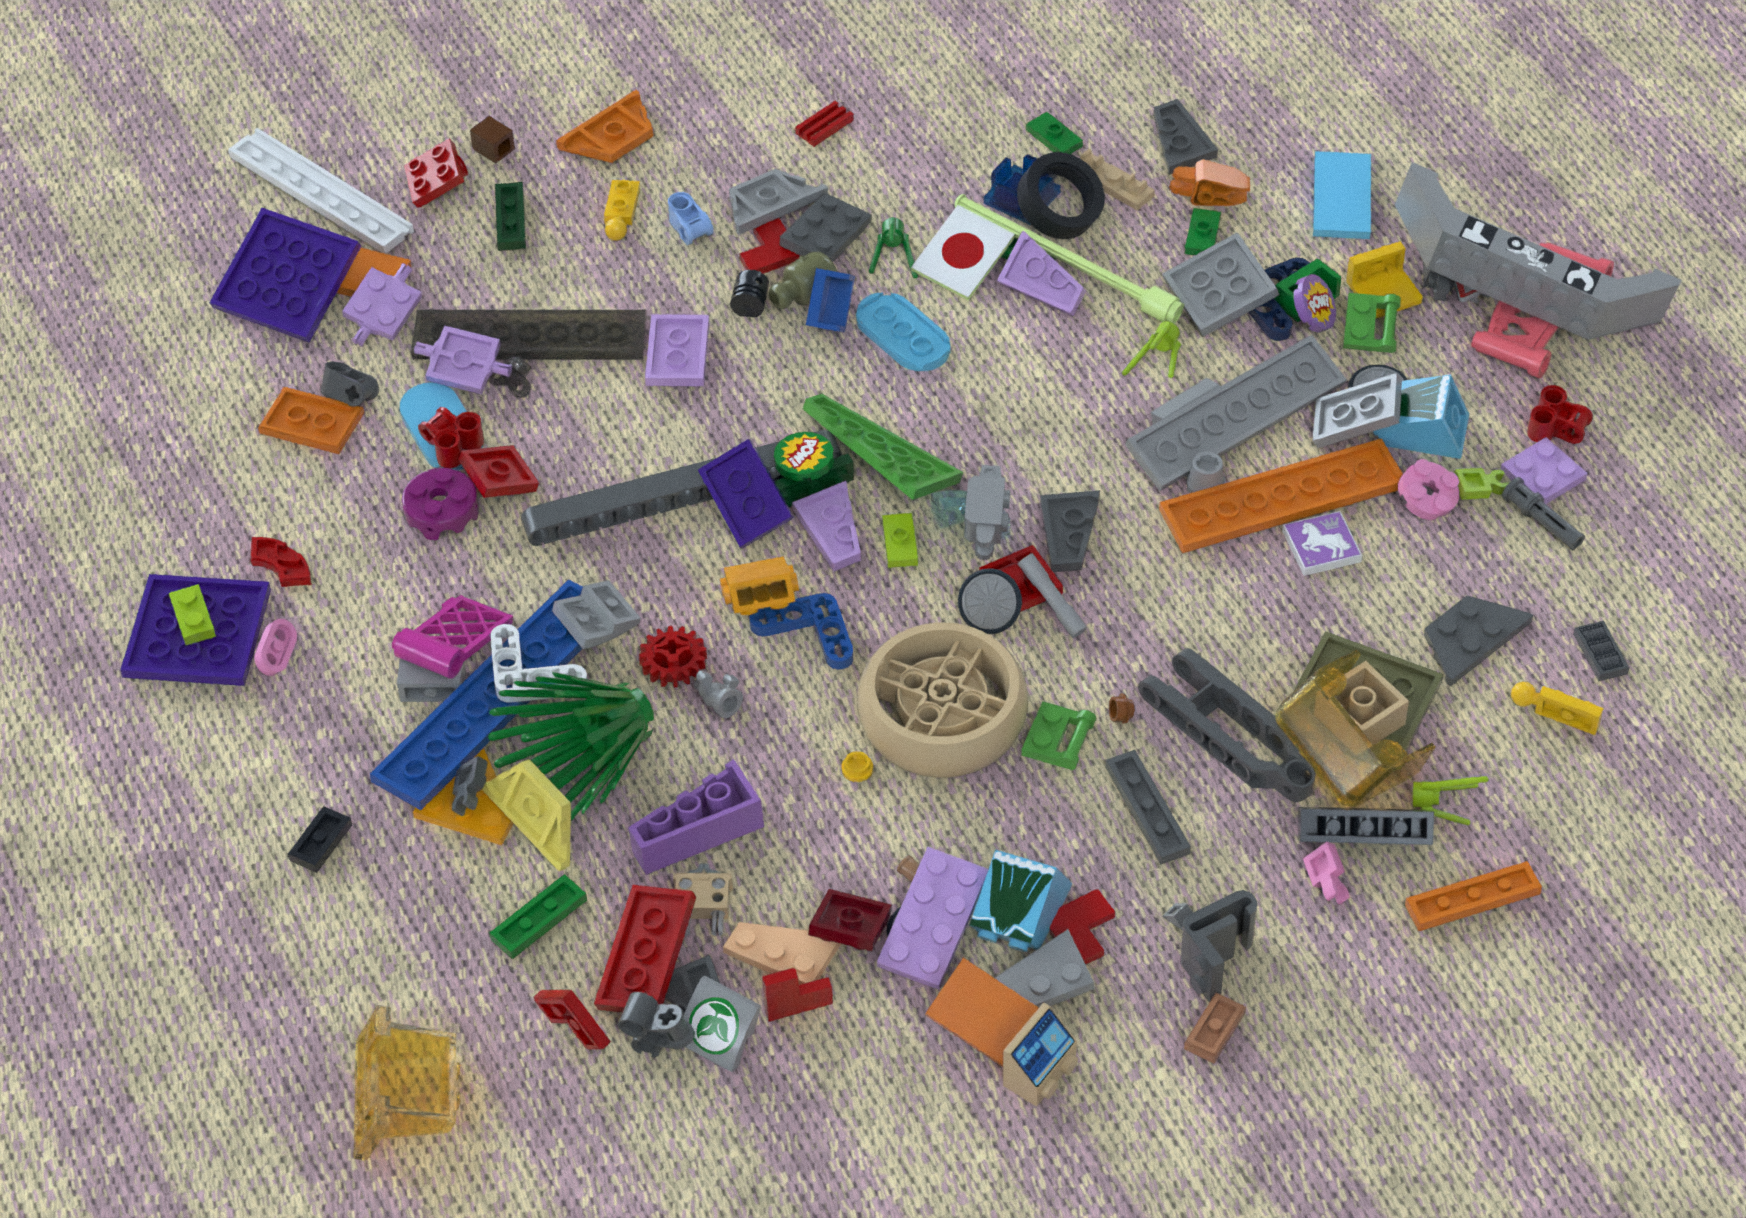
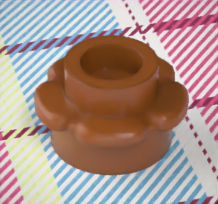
[1109,693,1135,724]

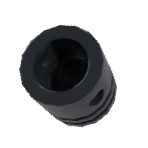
[730,270,769,318]

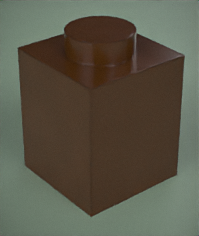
[470,116,515,164]

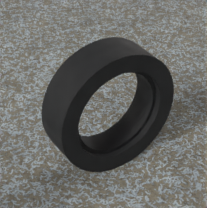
[1017,152,1105,239]

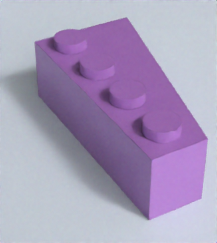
[628,759,765,875]

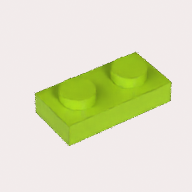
[169,584,216,645]

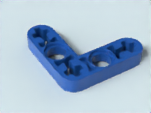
[749,593,854,670]

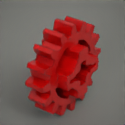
[639,625,707,688]

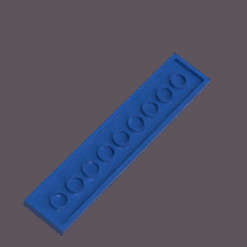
[370,579,583,810]

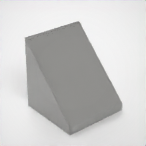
[1162,903,1193,931]

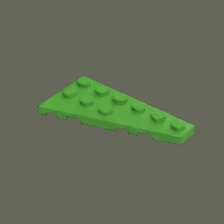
[803,394,964,500]

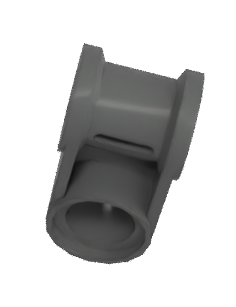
[320,361,379,407]

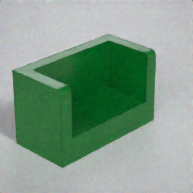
[1274,258,1342,322]

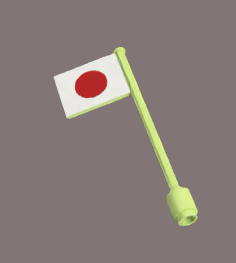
[911,194,1184,324]

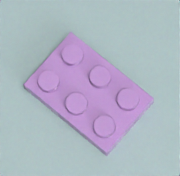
[645,314,710,386]

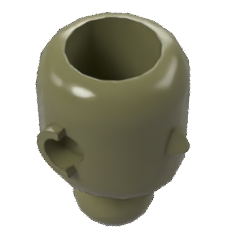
[768,252,837,309]

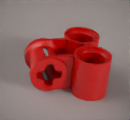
[1527,385,1593,444]
[418,407,485,469]

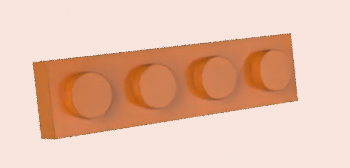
[1405,861,1542,931]

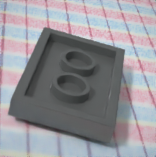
[779,192,872,262]

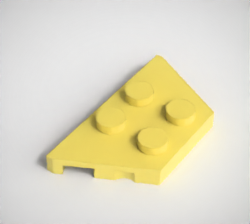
[482,759,571,872]

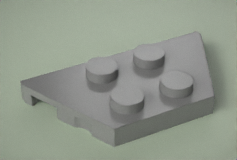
[729,169,828,235]

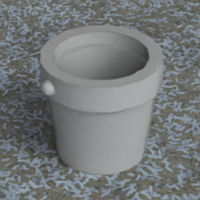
[1186,452,1226,493]

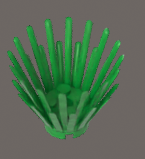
[488,672,654,821]

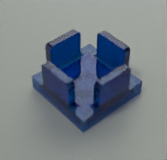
[983,154,1061,225]

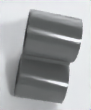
[618,992,695,1057]

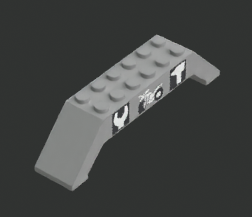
[1395,162,1682,340]

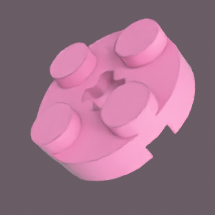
[1398,459,1459,520]

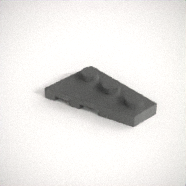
[1153,99,1218,175]
[1040,490,1100,572]

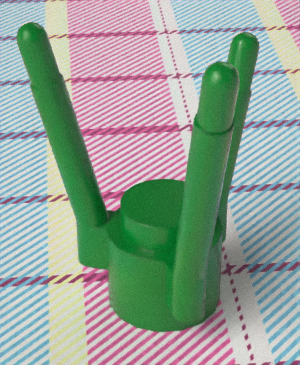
[869,217,918,279]

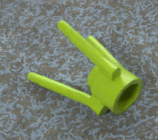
[1122,321,1181,378]
[1412,776,1489,825]

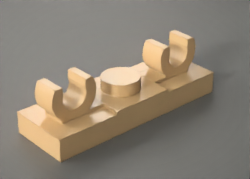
[1080,149,1155,211]

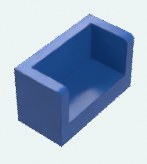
[806,268,855,332]

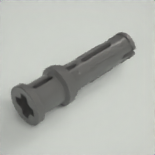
[1502,477,1585,551]

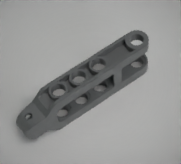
[1138,648,1315,802]

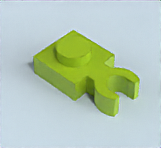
[1454,468,1509,500]

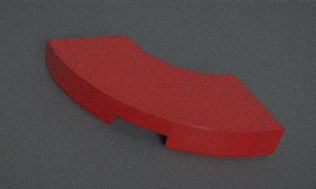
[250,537,312,587]

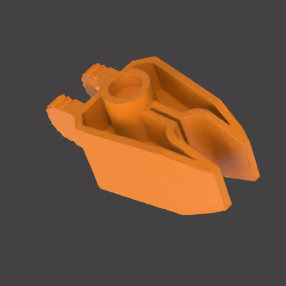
[1169,159,1250,206]

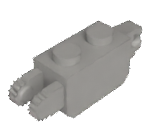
[964,465,1011,561]

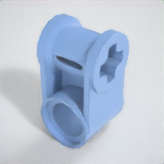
[668,192,714,245]

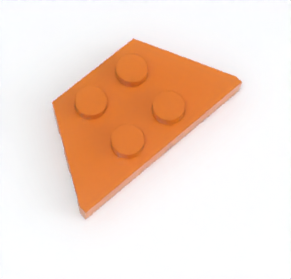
[556,90,654,163]

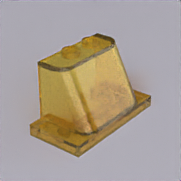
[354,1005,460,1160]

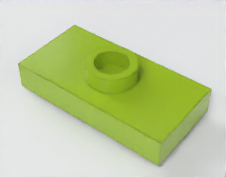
[882,513,918,568]

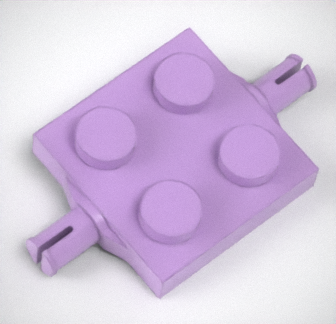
[342,264,422,346]
[414,326,512,394]

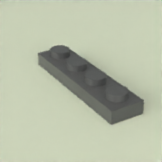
[1105,750,1191,864]

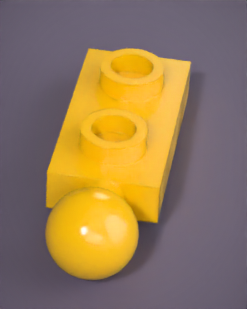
[604,180,640,241]
[1511,681,1604,735]

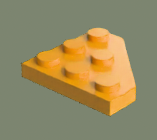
[413,748,514,845]

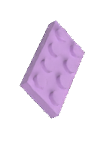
[877,847,988,989]

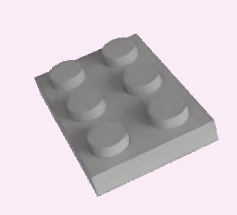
[1313,373,1402,448]

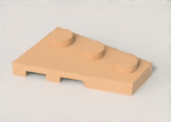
[723,922,841,985]

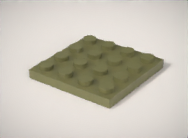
[1279,631,1443,773]

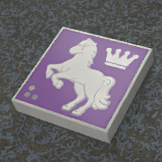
[1282,511,1362,576]

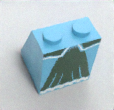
[1373,375,1470,459]
[969,850,1072,952]

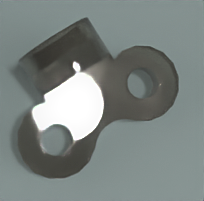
[488,355,532,398]

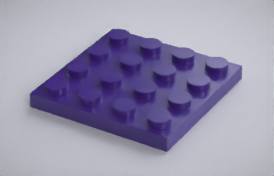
[209,208,362,343]
[120,574,271,686]

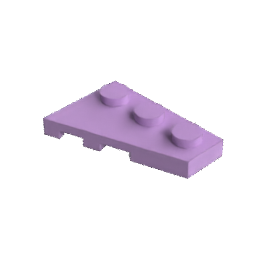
[997,230,1086,316]
[792,481,861,571]

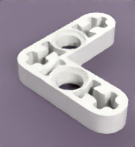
[490,624,587,702]

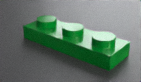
[489,874,587,959]

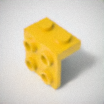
[1346,241,1423,318]

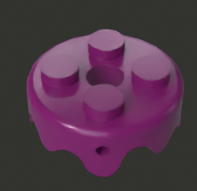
[401,468,479,540]

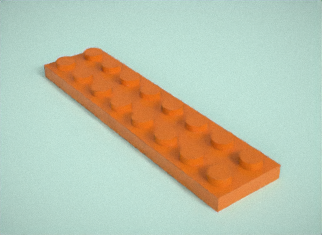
[1159,438,1403,553]

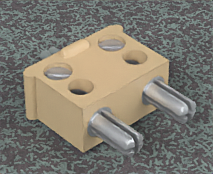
[673,863,733,936]

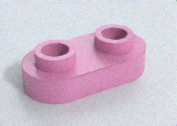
[254,619,297,676]

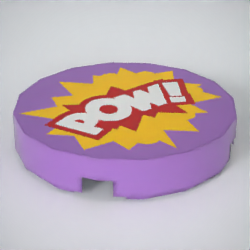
[1294,274,1336,333]

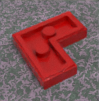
[739,218,801,274]
[1049,888,1115,965]
[762,968,833,1022]
[533,989,611,1050]

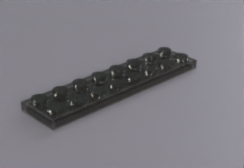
[411,310,647,360]

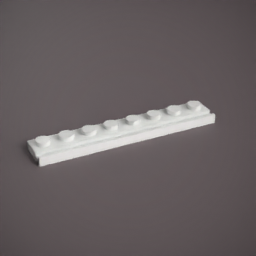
[228,128,414,254]

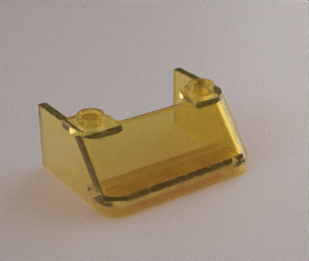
[1275,650,1436,807]

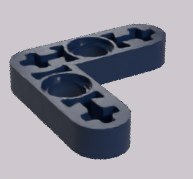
[1248,258,1309,341]

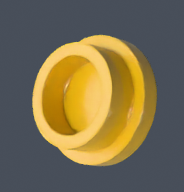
[841,751,873,782]

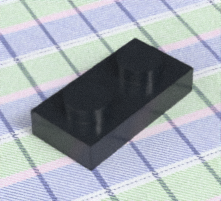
[288,806,352,873]

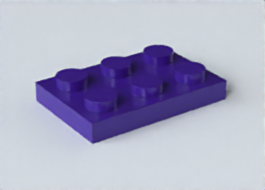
[697,439,794,548]

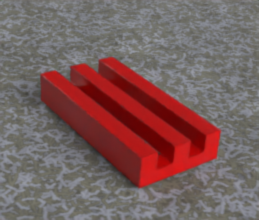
[795,101,854,147]

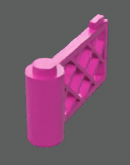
[392,595,513,679]

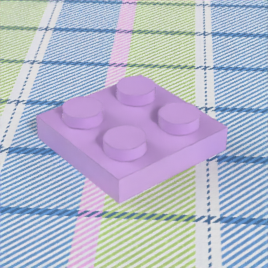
[1500,437,1587,504]

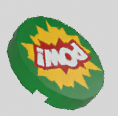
[774,432,834,481]

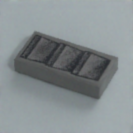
[1573,621,1629,681]

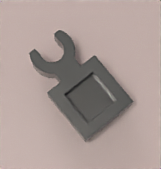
[452,756,488,816]

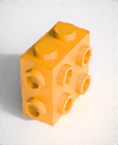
[720,556,799,615]

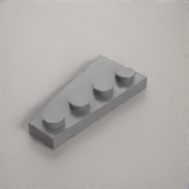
[995,930,1095,1007]

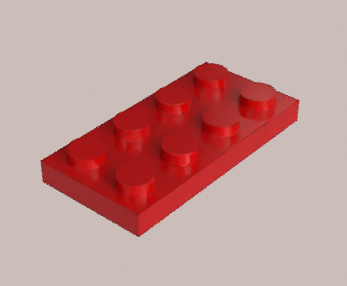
[594,885,697,1013]

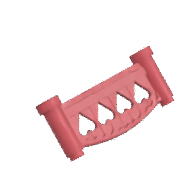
[1471,242,1614,379]

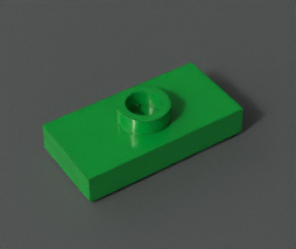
[1026,111,1083,154]
[1184,208,1221,255]

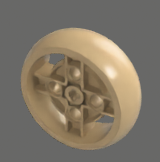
[857,622,1029,778]

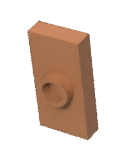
[1184,993,1246,1063]

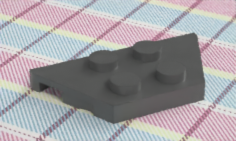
[1424,595,1533,686]

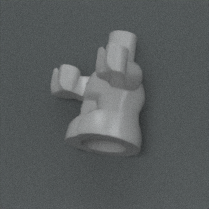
[694,671,743,718]

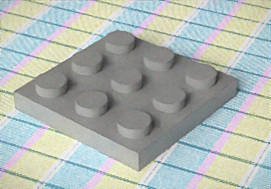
[1163,232,1279,337]

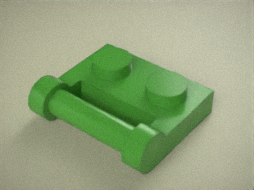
[1343,293,1401,353]
[1021,701,1097,770]

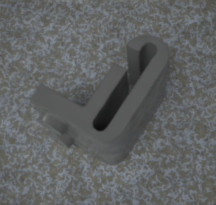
[1180,890,1257,1002]

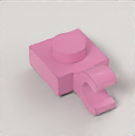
[1303,842,1350,904]

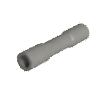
[1018,553,1088,638]

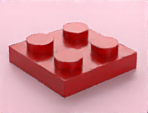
[458,445,539,498]

